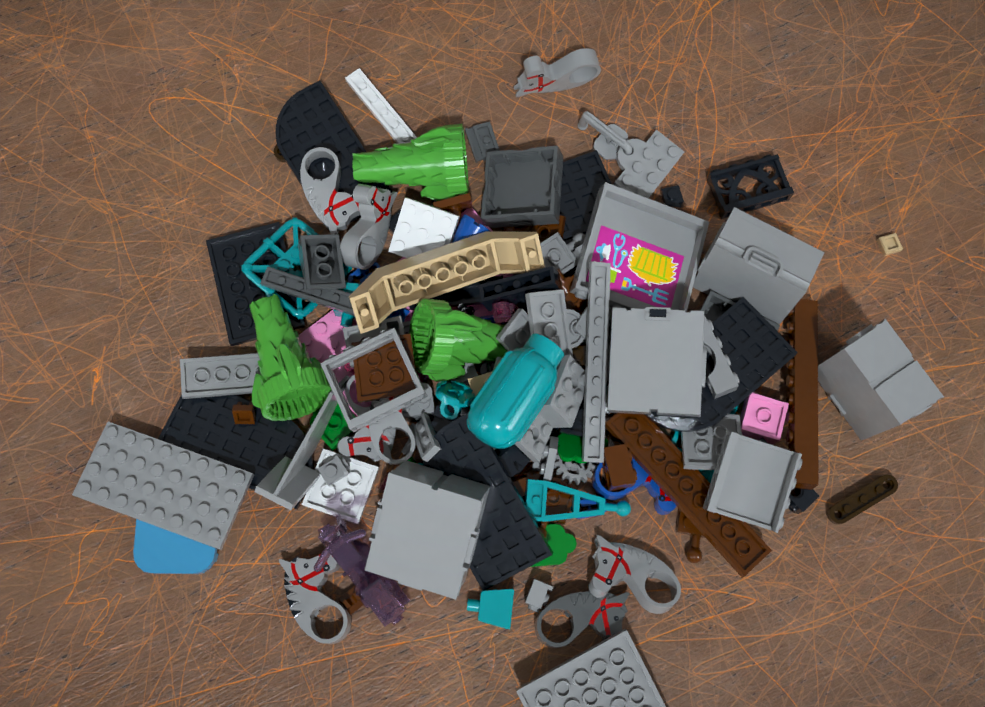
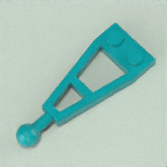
[525,479,631,522]

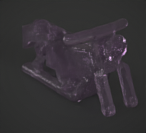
[313,514,410,627]

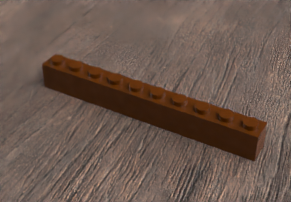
[786,299,819,490]

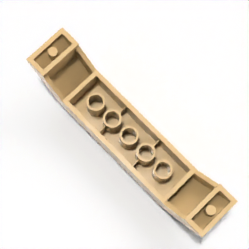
[349,231,545,334]

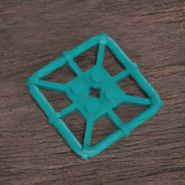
[241,217,352,319]

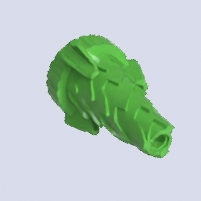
[352,124,469,201]
[250,294,332,421]
[409,299,508,382]

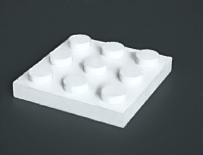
[388,197,460,258]
[302,449,379,525]

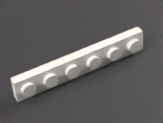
[345,68,417,143]

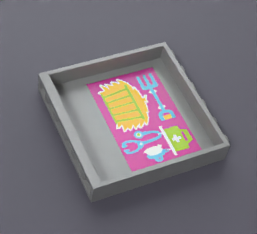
[570,182,709,312]

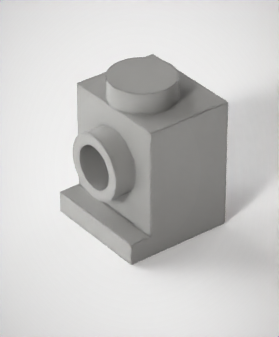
[525,579,553,613]

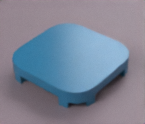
[133,519,219,574]

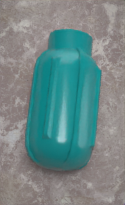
[467,333,565,449]

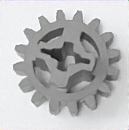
[554,451,596,485]

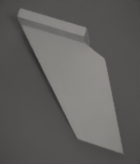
[255,376,350,510]

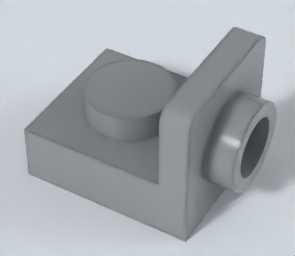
[318,454,349,486]

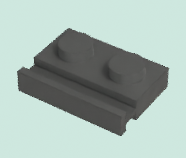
[465,121,500,163]

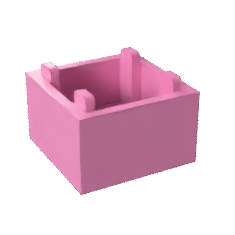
[740,393,789,445]

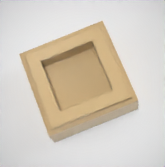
[877,233,903,256]

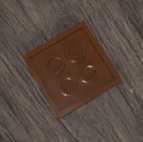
[351,334,416,403]

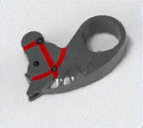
[534,591,630,648]

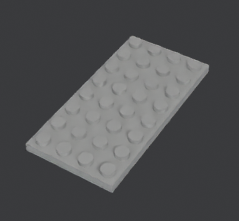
[72,421,254,551]

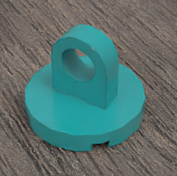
[435,381,476,420]

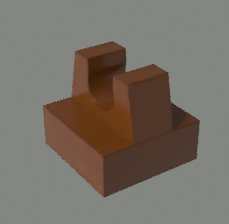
[232,402,256,424]
[339,586,368,615]

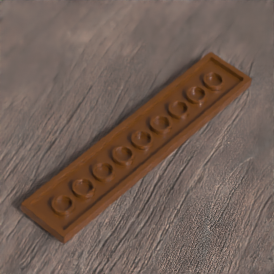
[605,413,772,578]

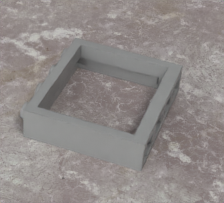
[320,328,428,432]

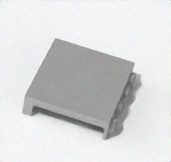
[703,431,802,533]

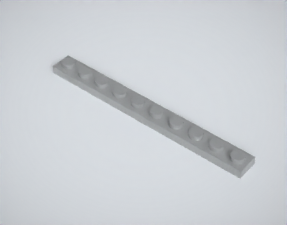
[582,261,611,463]

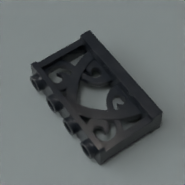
[707,154,794,219]

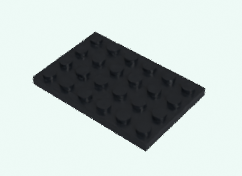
[206,222,306,347]

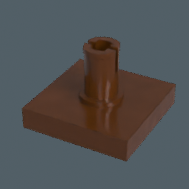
[433,193,472,229]

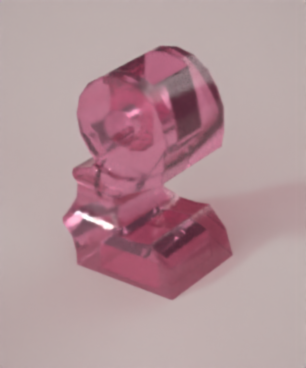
[492,302,520,324]

